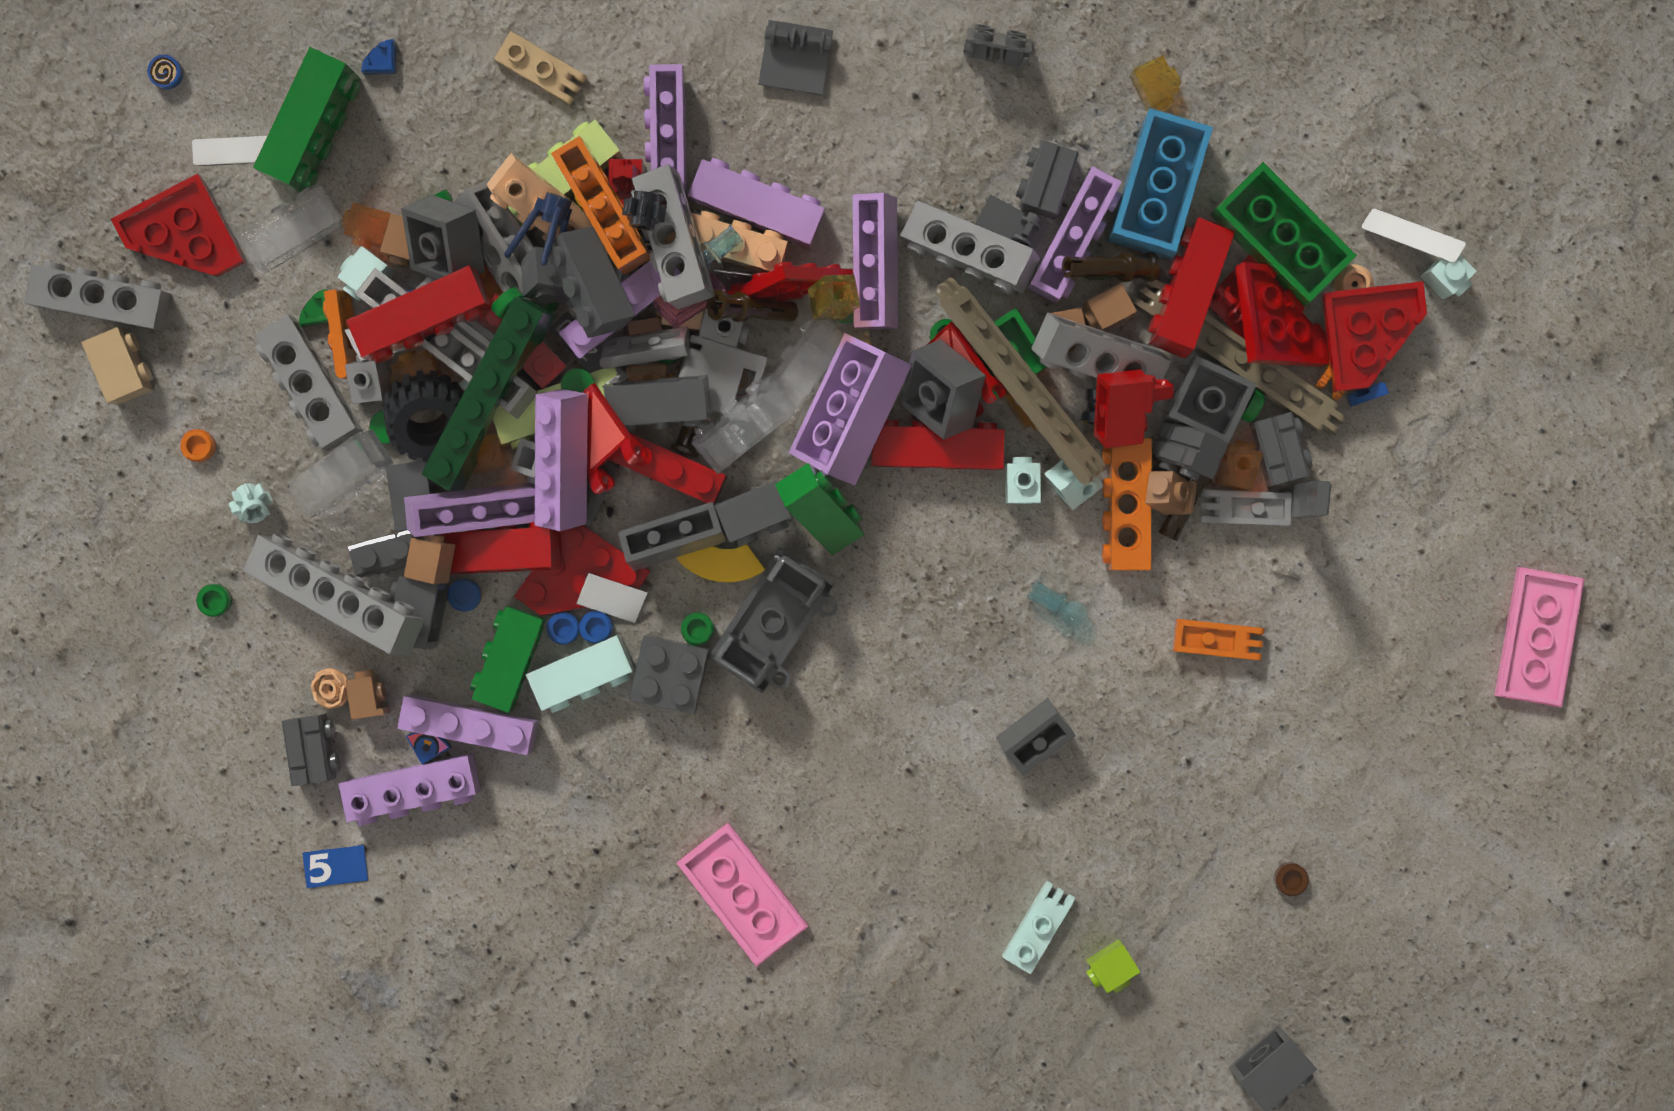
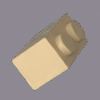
[81,327,153,405]

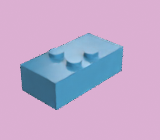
[1107,108,1213,260]

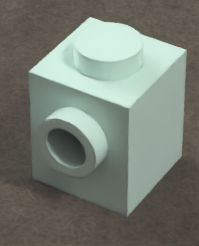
[338,246,396,301]
[1420,254,1477,299]
[1005,457,1041,504]

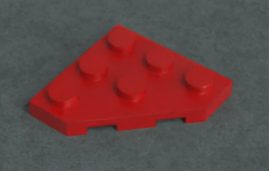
[110,173,246,277]
[719,262,853,308]
[1235,262,1329,367]
[1322,281,1427,392]
[514,525,651,615]

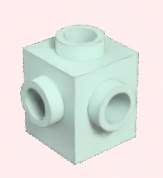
[1044,460,1103,510]

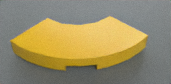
[676,545,766,582]

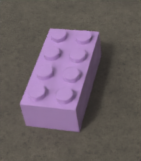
[789,333,912,485]

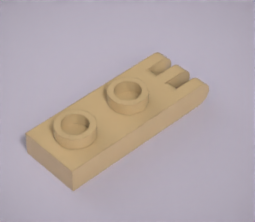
[494,31,587,105]

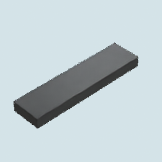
[1290,480,1332,519]

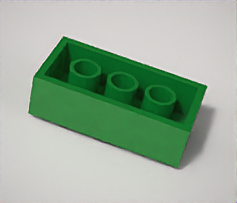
[253,46,361,195]
[1210,162,1357,306]

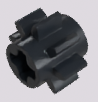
[622,191,667,231]

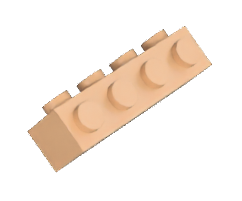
[486,153,609,256]
[661,204,789,273]

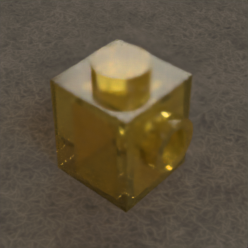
[1129,55,1181,111]
[808,275,860,320]

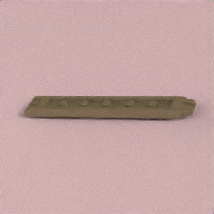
[936,278,1106,485]
[1132,279,1346,435]

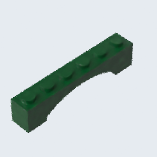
[421,297,556,491]

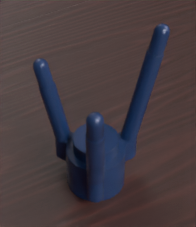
[504,192,573,266]

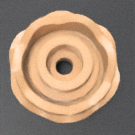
[1333,264,1374,291]
[311,668,348,709]

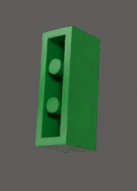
[775,463,865,556]
[470,606,547,713]

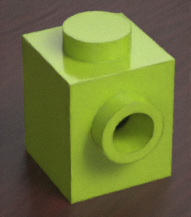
[1086,939,1140,993]

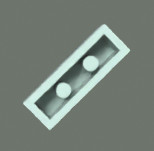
[526,635,635,713]

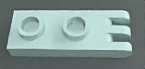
[1002,881,1075,974]

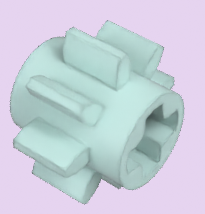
[229,483,273,523]

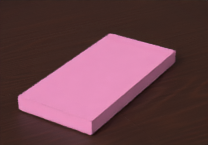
[1494,567,1585,708]
[676,822,808,967]

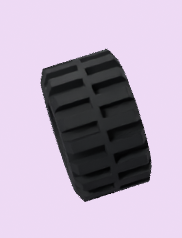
[383,370,464,462]

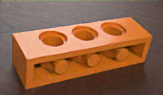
[551,136,650,275]
[1102,438,1152,570]

